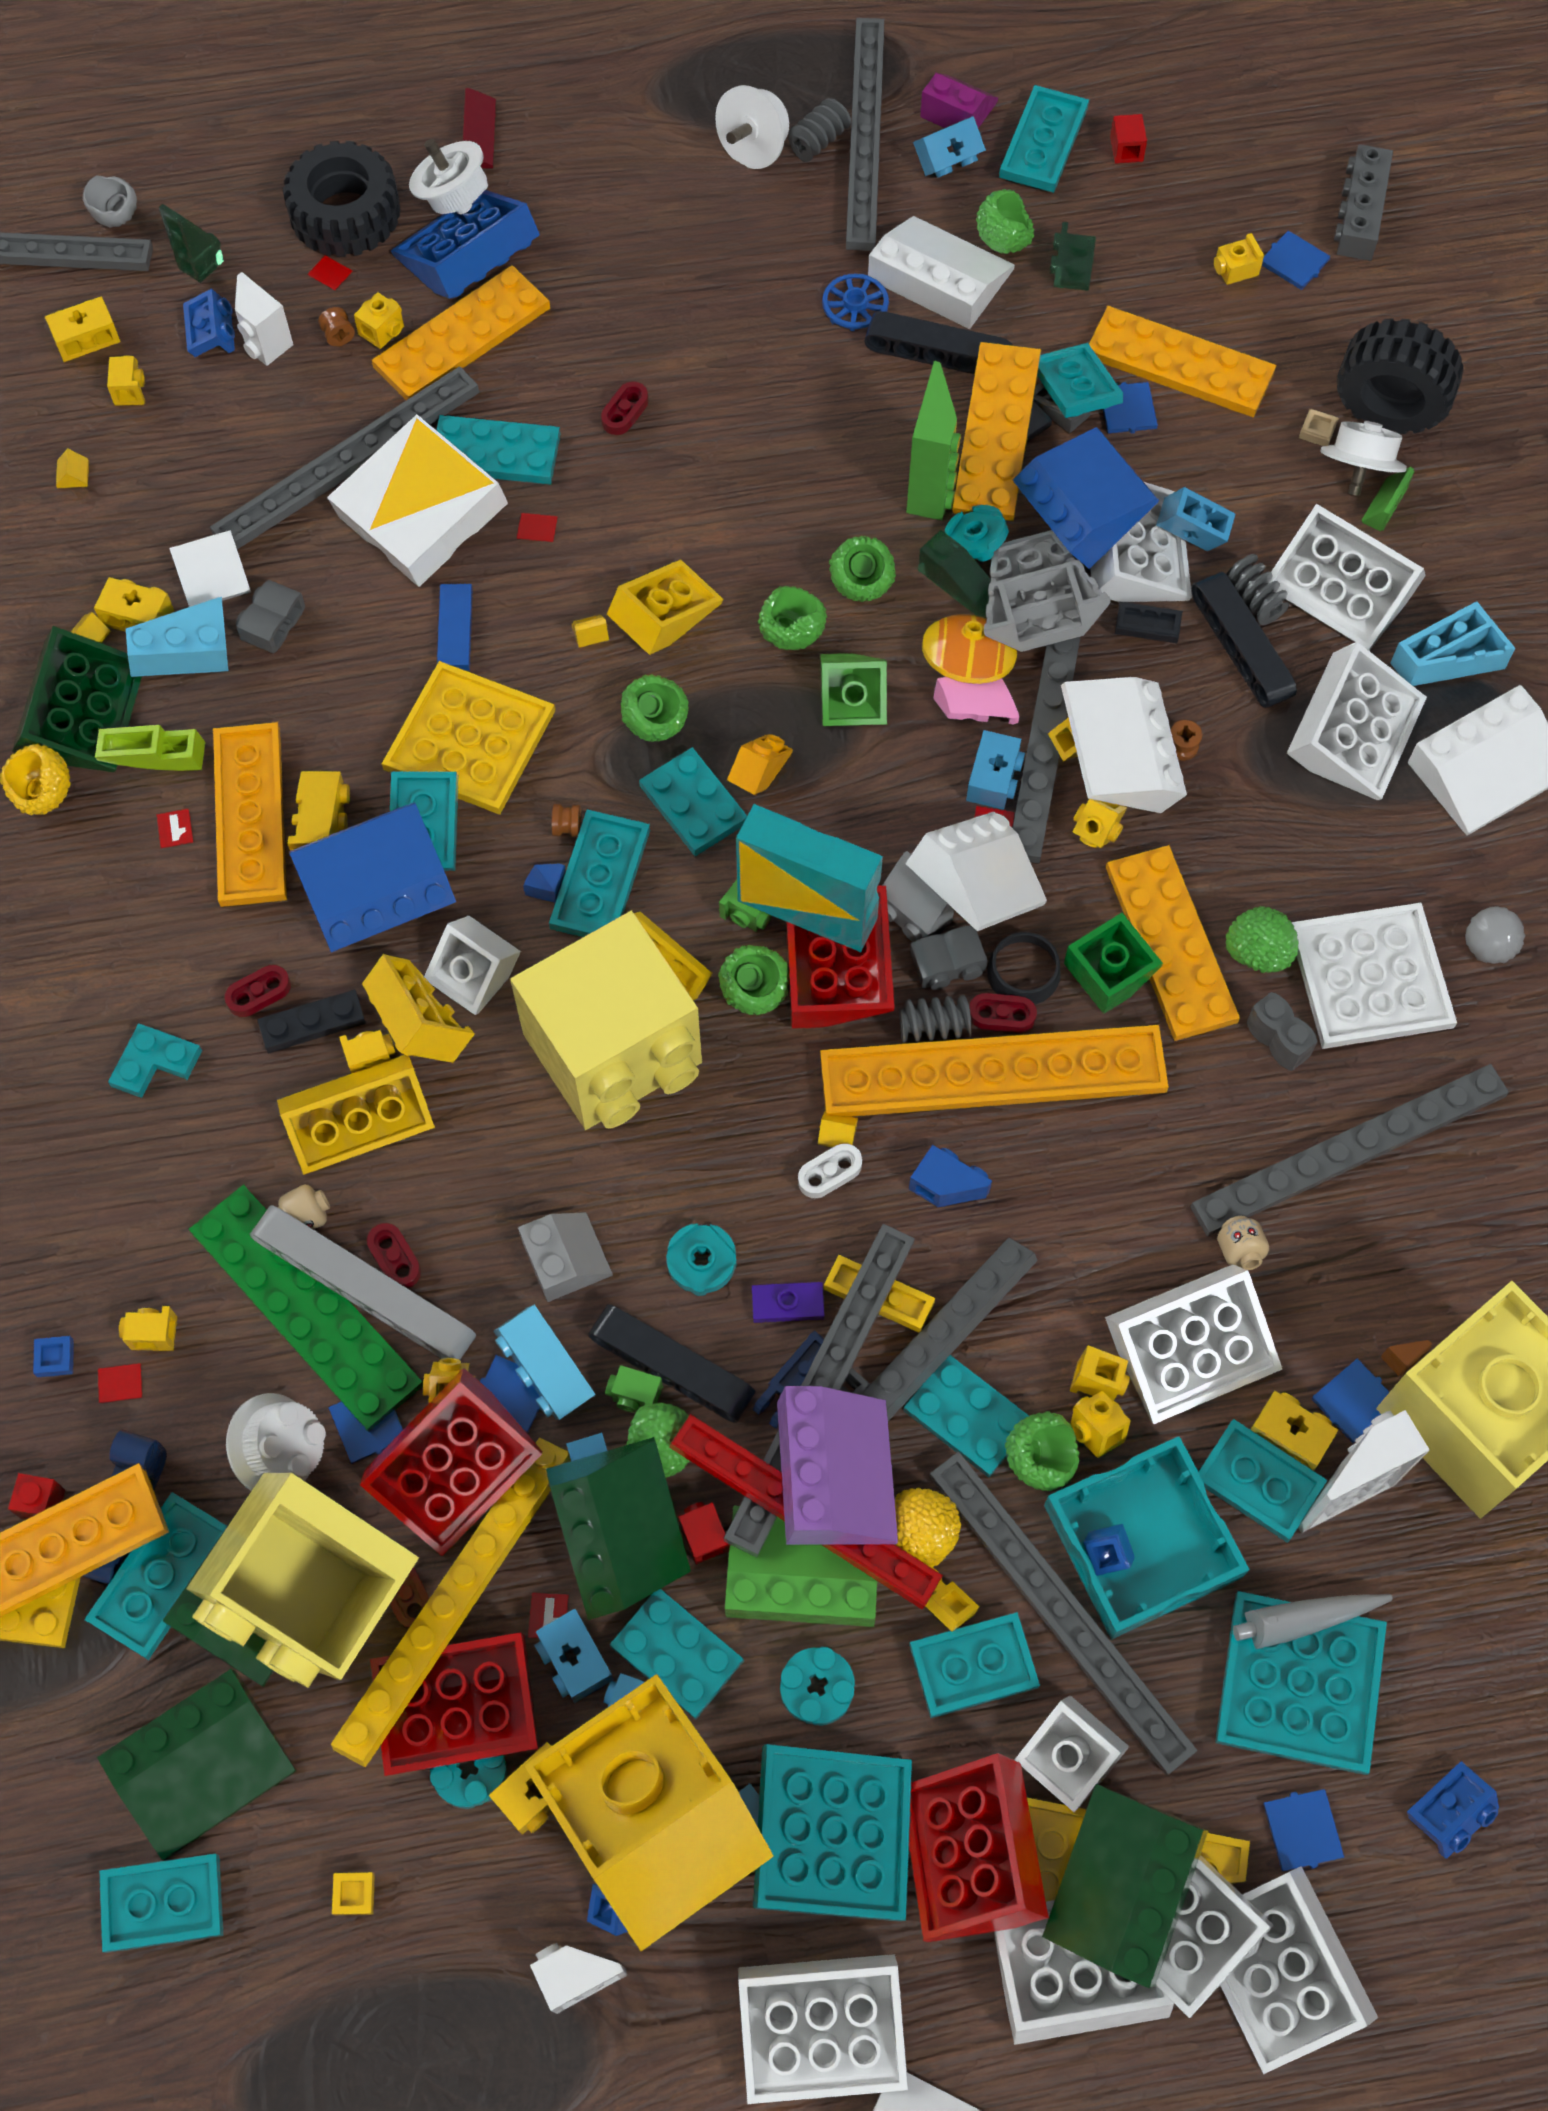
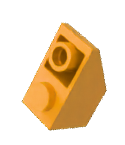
[727,734,793,795]

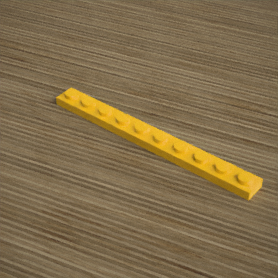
[331,1438,571,1768]

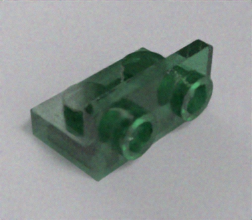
[1049,222,1096,291]

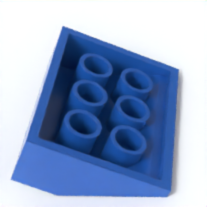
[391,190,540,299]
[1013,427,1159,569]
[289,802,456,952]

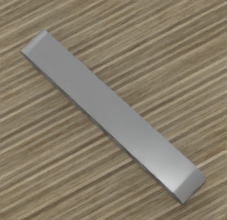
[250,1205,476,1360]

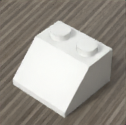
[235,272,293,366]
[424,916,521,1015]
[1015,1696,1129,1812]
[530,1943,628,2014]

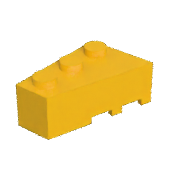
[287,771,350,851]
[362,954,475,1063]

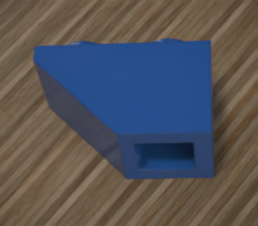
[909,1145,992,1207]

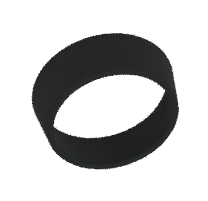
[987,932,1061,1005]

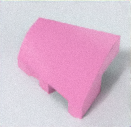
[933,677,1019,724]

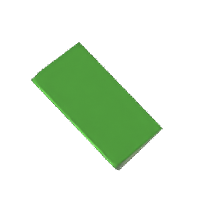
[1362,467,1415,531]

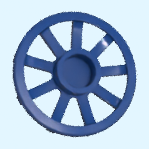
[822,274,889,331]

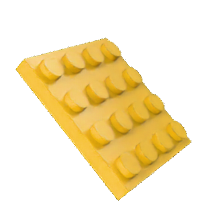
[382,661,555,815]

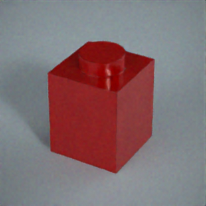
[1110,114,1147,164]
[8,1473,66,1520]
[678,1502,730,1565]

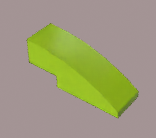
[95,725,205,771]

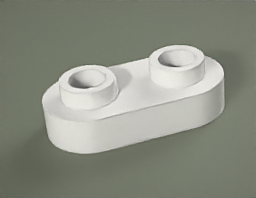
[798,1144,862,1198]

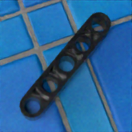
[864,311,1013,374]
[1191,572,1297,708]
[588,1304,756,1423]

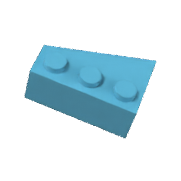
[126,596,228,677]
[1390,601,1515,686]
[493,1304,596,1420]

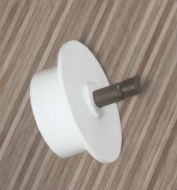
[715,85,789,169]
[1320,421,1407,496]

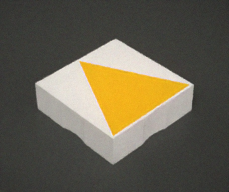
[327,414,508,587]

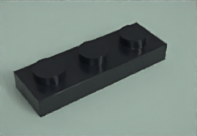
[257,989,366,1054]

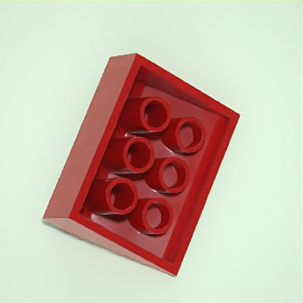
[786,885,894,1029]
[360,1368,543,1556]
[370,1632,538,1776]
[909,1753,1049,1942]

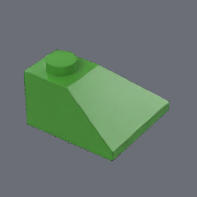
[820,653,887,726]

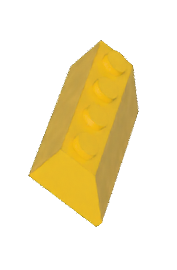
[277,1055,435,1175]

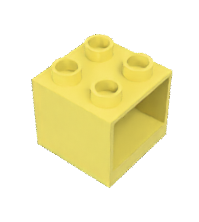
[510,910,702,1131]
[1376,1281,1548,1519]
[186,1472,419,1688]

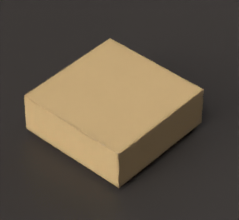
[1299,409,1339,446]

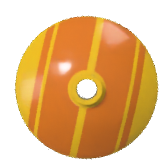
[922,614,1017,684]

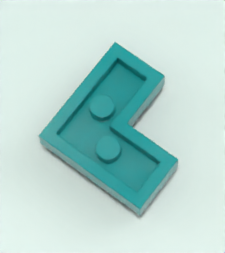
[108,1023,202,1098]

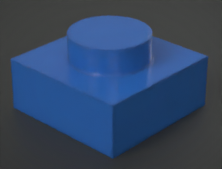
[33,1336,74,1377]

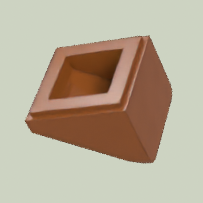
[1381,1340,1432,1376]

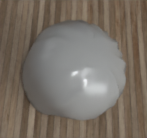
[83,175,137,228]
[1465,906,1526,964]

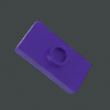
[752,1282,824,1323]

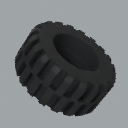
[283,140,401,257]
[1336,318,1464,434]

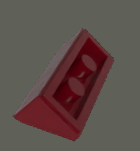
[463,88,496,169]

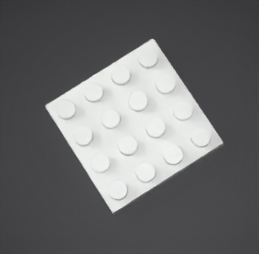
[1292,903,1457,1049]

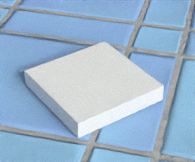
[170,530,251,607]

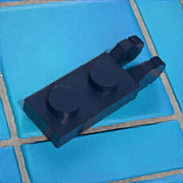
[752,1331,824,1429]

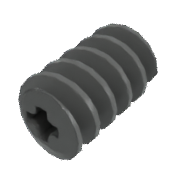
[788,98,851,162]
[1226,554,1289,625]
[899,995,971,1042]

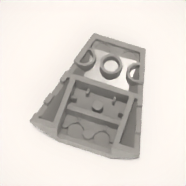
[984,530,1111,652]

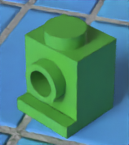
[719,880,772,932]
[605,1365,663,1413]

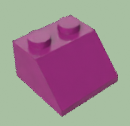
[920,73,998,128]

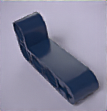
[83,1429,167,1584]

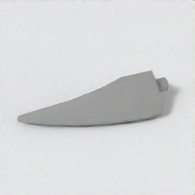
[1233,1594,1393,1649]

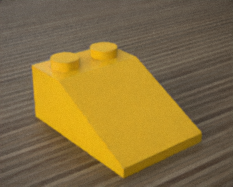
[607,559,724,655]

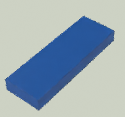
[437,584,473,671]

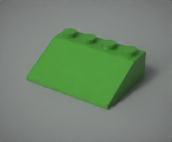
[906,361,961,521]
[725,1506,877,1627]

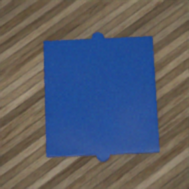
[1262,230,1331,290]
[1103,382,1158,434]
[480,1355,540,1432]
[1311,1358,1389,1443]
[329,1402,403,1464]
[1263,1789,1344,1872]

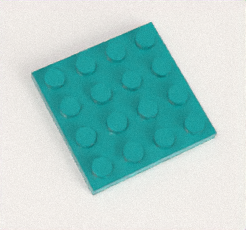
[1215,1591,1387,1775]
[753,1744,912,1921]

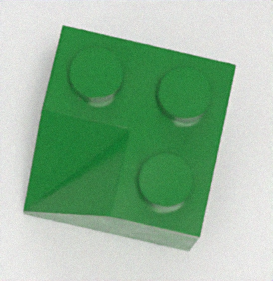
[1064,913,1163,1014]

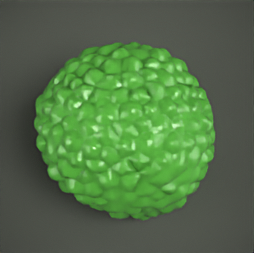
[976,189,1034,254]
[829,536,896,602]
[758,586,827,650]
[621,674,689,742]
[1226,906,1299,973]
[718,945,790,1015]
[627,1403,690,1477]
[1005,1411,1080,1491]

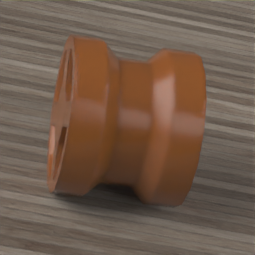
[318,307,355,347]
[1171,720,1202,761]
[552,804,582,837]

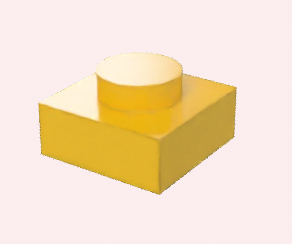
[332,1872,375,1915]

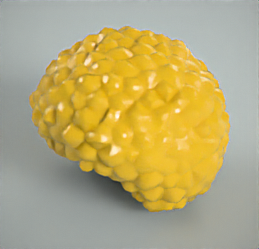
[0,744,71,815]
[894,1488,961,1567]

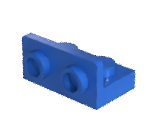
[183,289,235,357]
[1407,1761,1499,1859]

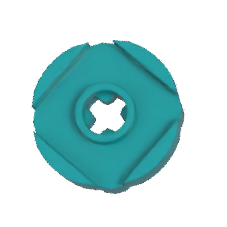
[945,505,1009,562]
[666,1223,737,1296]
[780,1647,855,1726]
[430,1755,507,1809]

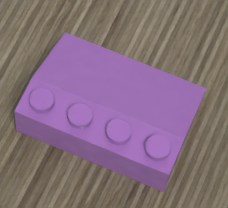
[777,1386,898,1545]

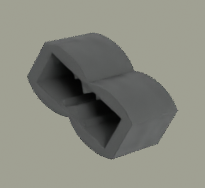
[236,580,305,654]
[910,925,987,990]
[1247,992,1317,1071]

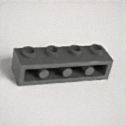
[1333,144,1393,261]

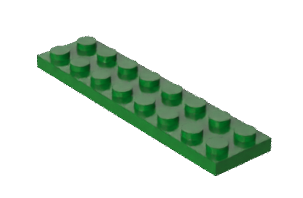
[188,1184,423,1432]

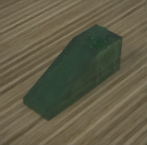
[159,204,224,283]
[918,530,991,619]

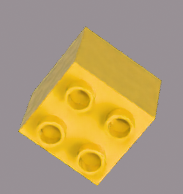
[524,1674,774,1951]

